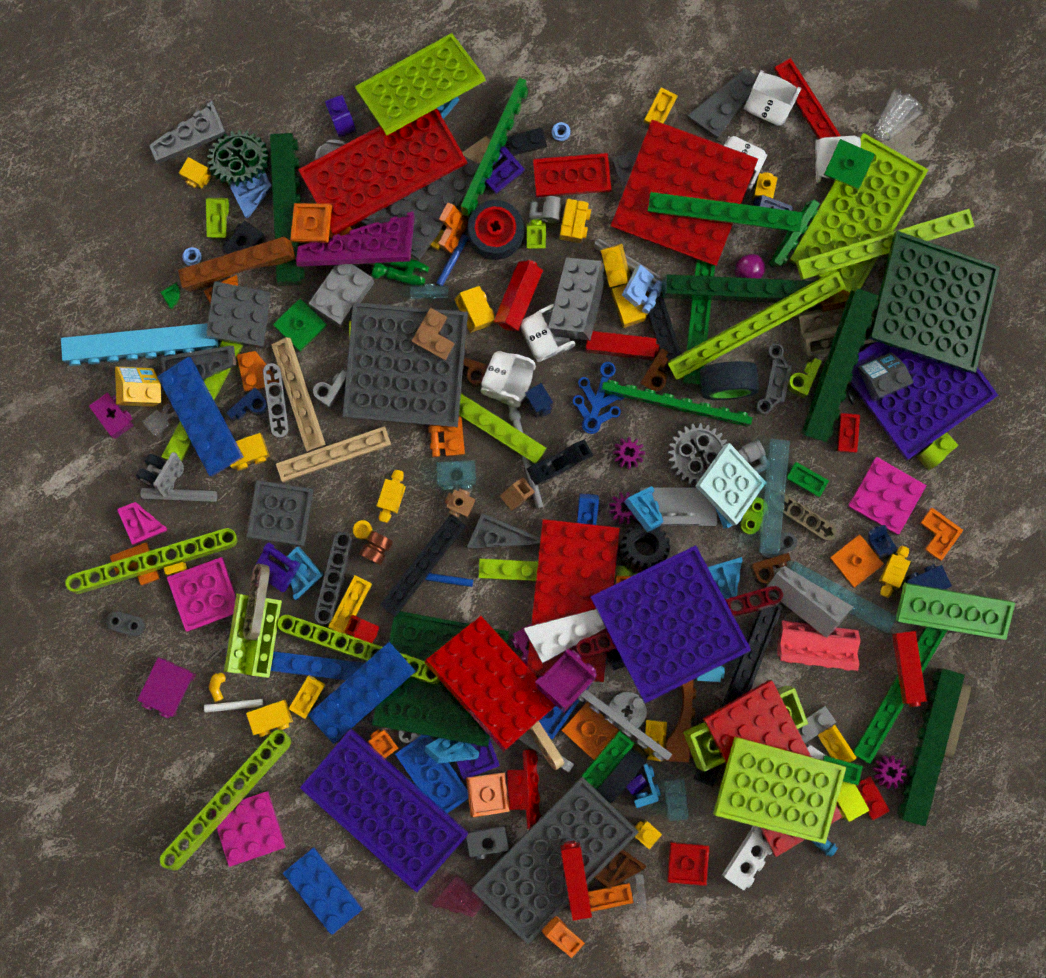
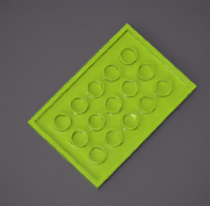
[355,33,486,136]
[713,737,846,844]

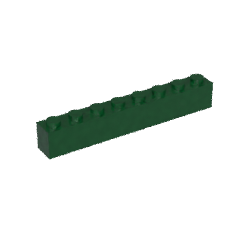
[270,133,305,286]
[662,274,815,303]
[801,287,879,442]
[897,668,965,827]

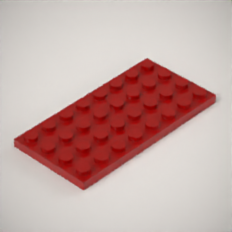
[298,108,468,235]
[527,519,620,682]
[703,680,842,857]

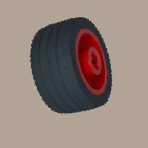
[467,200,524,260]

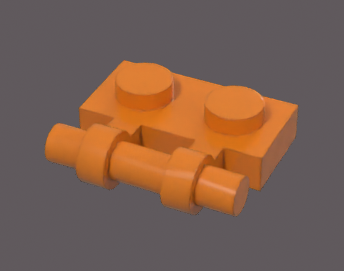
[428,416,465,457]

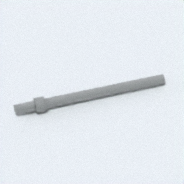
[508,405,544,509]

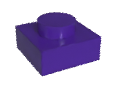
[626,774,648,797]

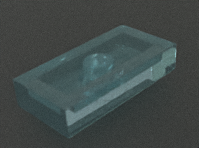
[410,284,449,299]

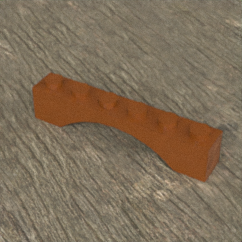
[178,237,296,292]
[665,678,697,762]

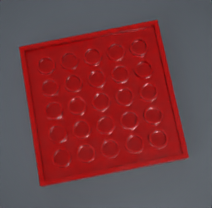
[611,119,759,267]

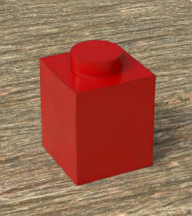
[344,615,379,643]

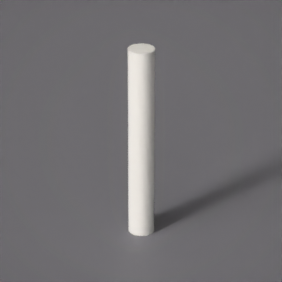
[204,699,264,713]

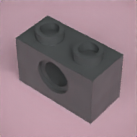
[466,825,509,860]

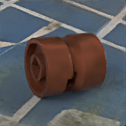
[359,530,393,566]

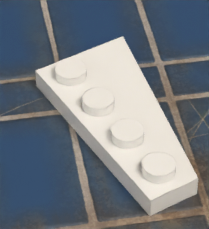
[524,609,606,663]

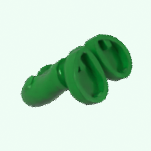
[372,259,429,285]

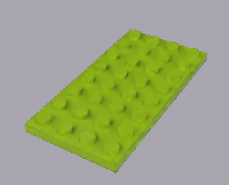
[789,133,928,292]

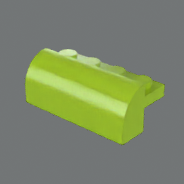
[224,594,282,678]

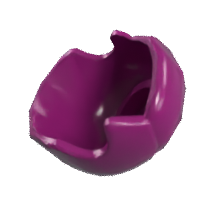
[735,254,765,278]

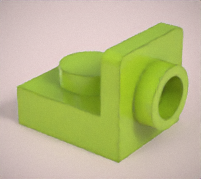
[526,219,546,248]

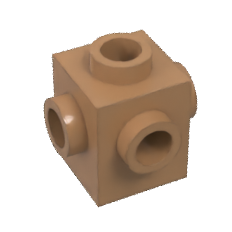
[445,488,476,518]

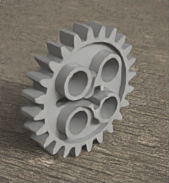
[667,423,727,484]

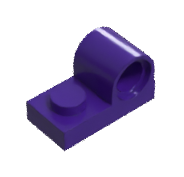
[325,95,356,137]

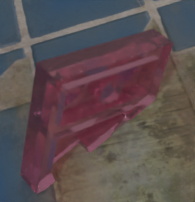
[432,875,485,917]

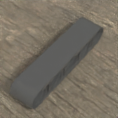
[315,532,353,625]

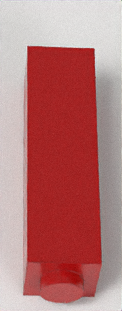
[493,260,543,331]
[585,331,659,361]
[892,631,926,707]
[560,841,592,921]

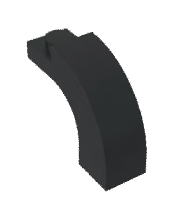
[527,439,593,486]
[596,744,649,803]

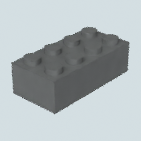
[548,257,607,341]

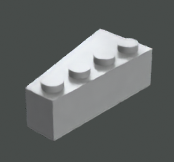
[766,566,853,638]

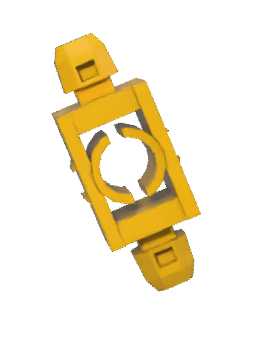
[377,470,406,523]
[879,546,911,598]

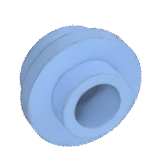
[552,122,570,141]
[182,247,202,266]

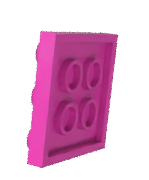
[847,457,927,535]
[167,557,236,632]
[212,791,286,867]

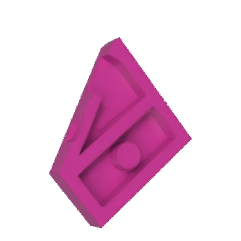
[117,502,167,545]

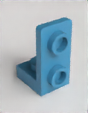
[633,762,661,808]

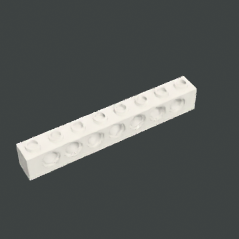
[722,744,826,890]

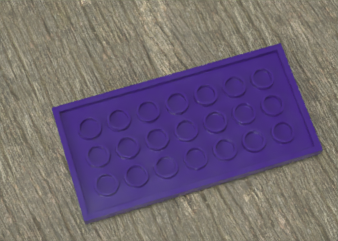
[300,729,469,892]

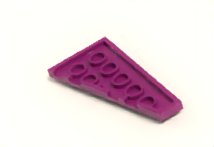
[296,211,415,267]

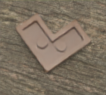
[412,308,455,361]

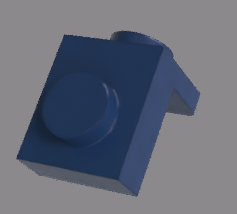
[868,525,897,559]

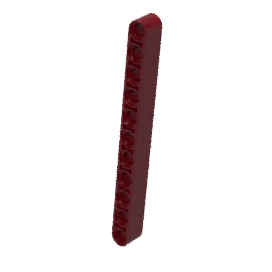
[576,586,783,659]

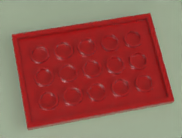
[424,616,556,752]

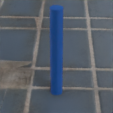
[436,234,468,287]
[425,573,474,587]

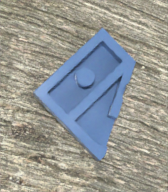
[230,171,272,219]

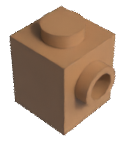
[500,478,535,511]

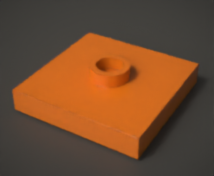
[290,203,332,243]
[829,534,884,588]
[466,772,510,817]

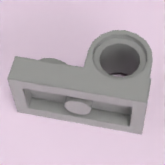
[313,370,347,409]

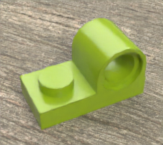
[206,197,229,238]
[787,358,822,398]
[916,432,958,471]

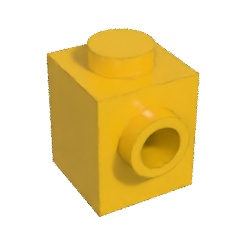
[179,157,211,189]
[752,172,778,200]
[635,819,662,849]

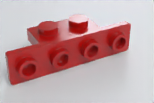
[507,749,541,829]

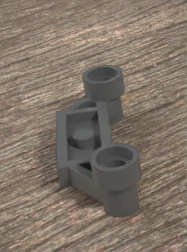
[756,343,792,415]

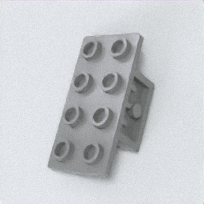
[640,488,717,526]

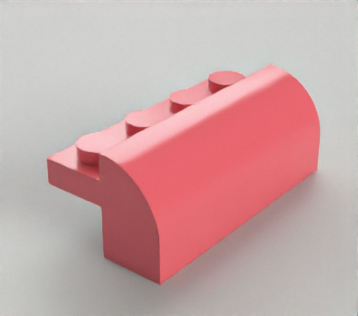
[777,620,861,671]

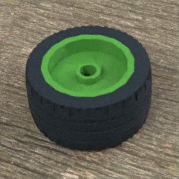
[700,361,759,400]

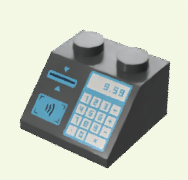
[857,352,914,402]

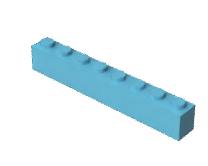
[61,323,219,366]

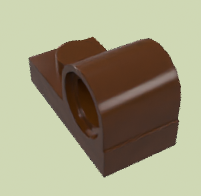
[640,348,669,391]
[463,358,488,387]
[749,553,791,584]

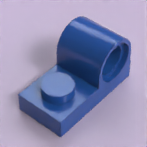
[577,493,599,525]

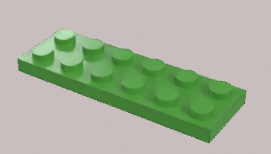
[895,582,1015,640]

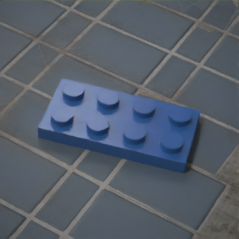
[395,735,468,813]
[283,847,363,935]

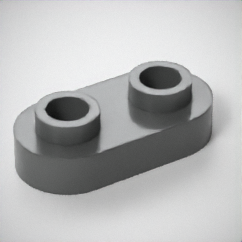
[759,532,797,559]
[106,611,146,636]

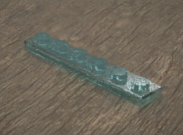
[759,439,790,555]
[790,561,896,634]

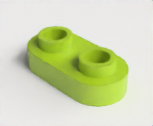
[740,497,767,535]

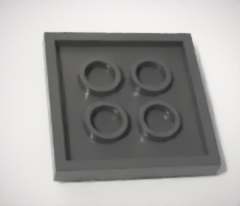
[205,281,271,348]
[247,480,314,546]

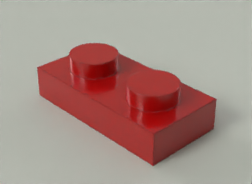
[837,413,860,453]
[856,776,890,820]

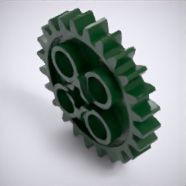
[207,130,269,187]

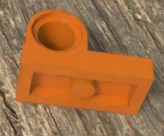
[541,916,585,958]

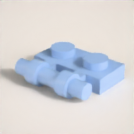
[622,265,662,314]

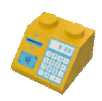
[115,367,161,407]

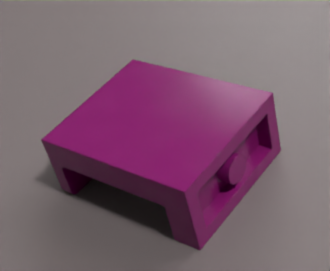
[535,648,597,713]
[137,657,196,719]

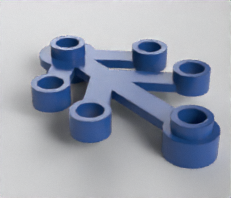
[573,362,624,434]

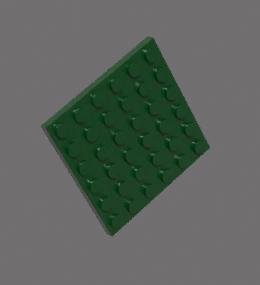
[869,231,1000,374]
[372,611,509,747]

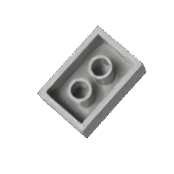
[309,264,374,329]

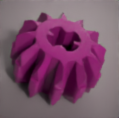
[612,437,645,470]
[608,492,637,524]
[873,755,907,789]

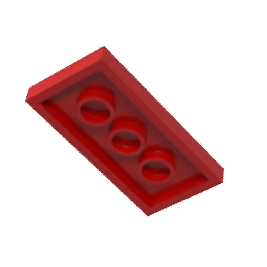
[533,153,611,198]

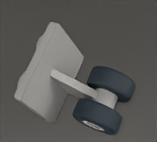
[136,452,184,498]

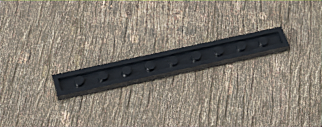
[693,604,783,787]

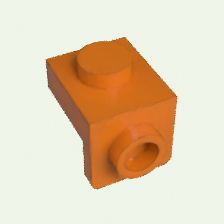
[368,729,398,758]

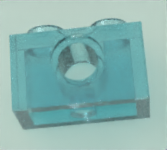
[436,460,476,490]
[663,778,689,821]

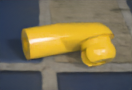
[209,672,226,702]

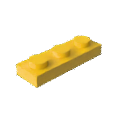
[328,575,372,635]

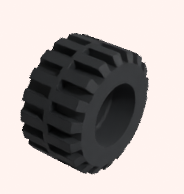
[619,523,671,574]

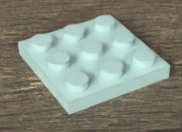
[695,443,766,525]

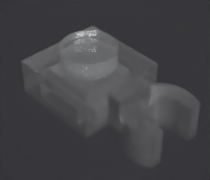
[142,403,177,437]
[633,874,647,910]

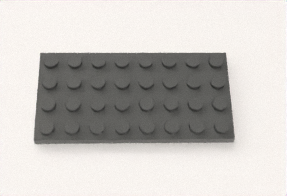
[471,776,639,944]

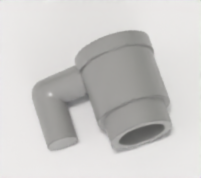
[529,196,561,223]
[738,439,770,474]

